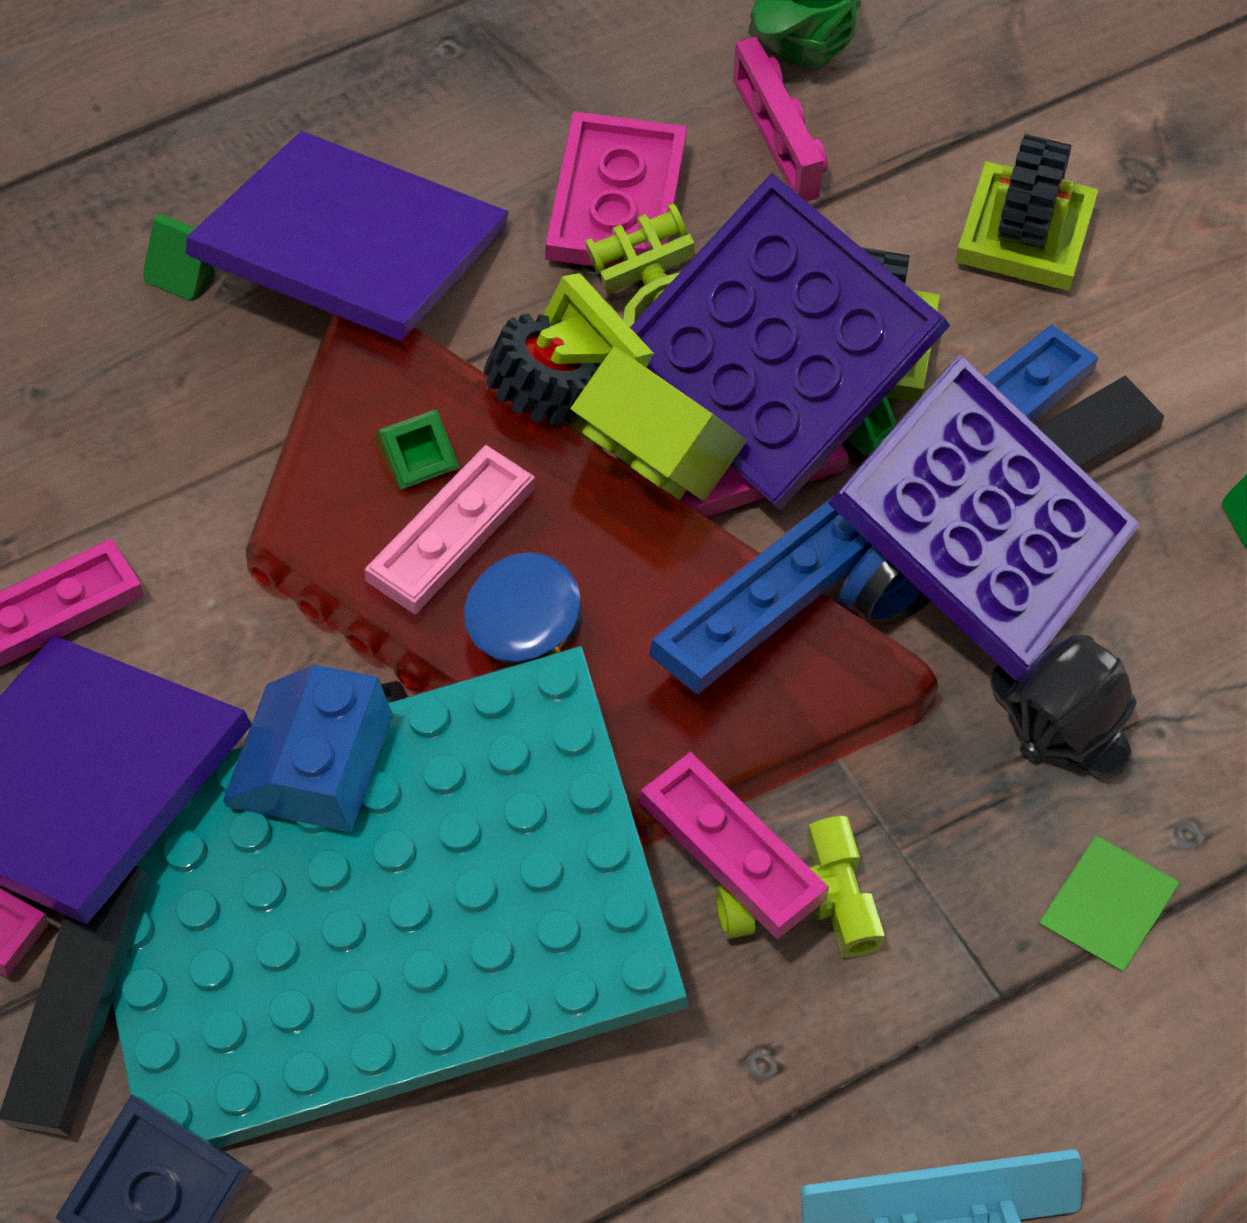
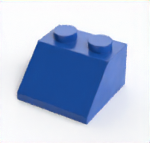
[223,664,393,833]

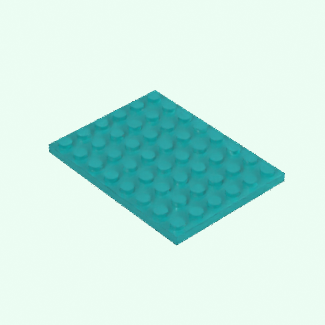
[112,646,690,1148]

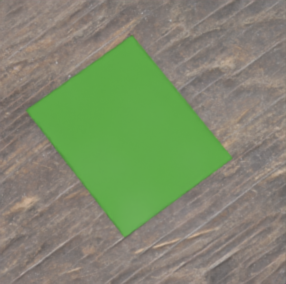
[1039,835,1180,972]

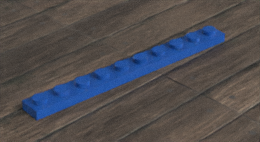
[649,324,1099,695]

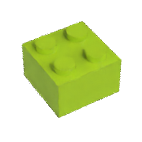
[570,346,747,502]

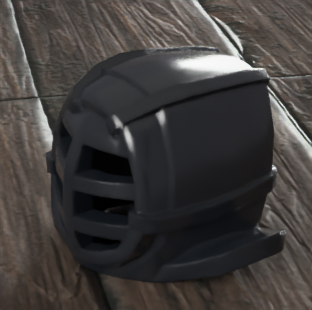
[990,634,1137,778]

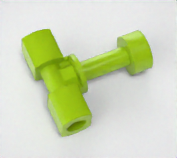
[715,816,885,958]

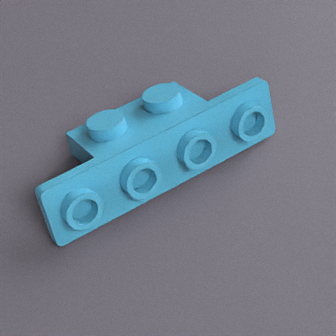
[800,1149,1083,1223]

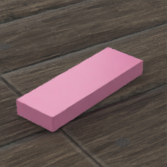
[364,445,535,615]

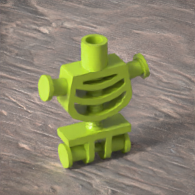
[584,203,695,327]

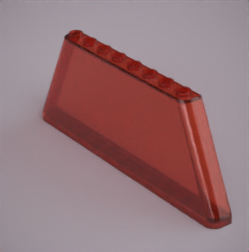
[246,313,938,846]

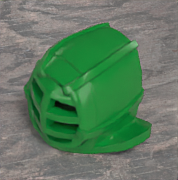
[748,0,861,68]

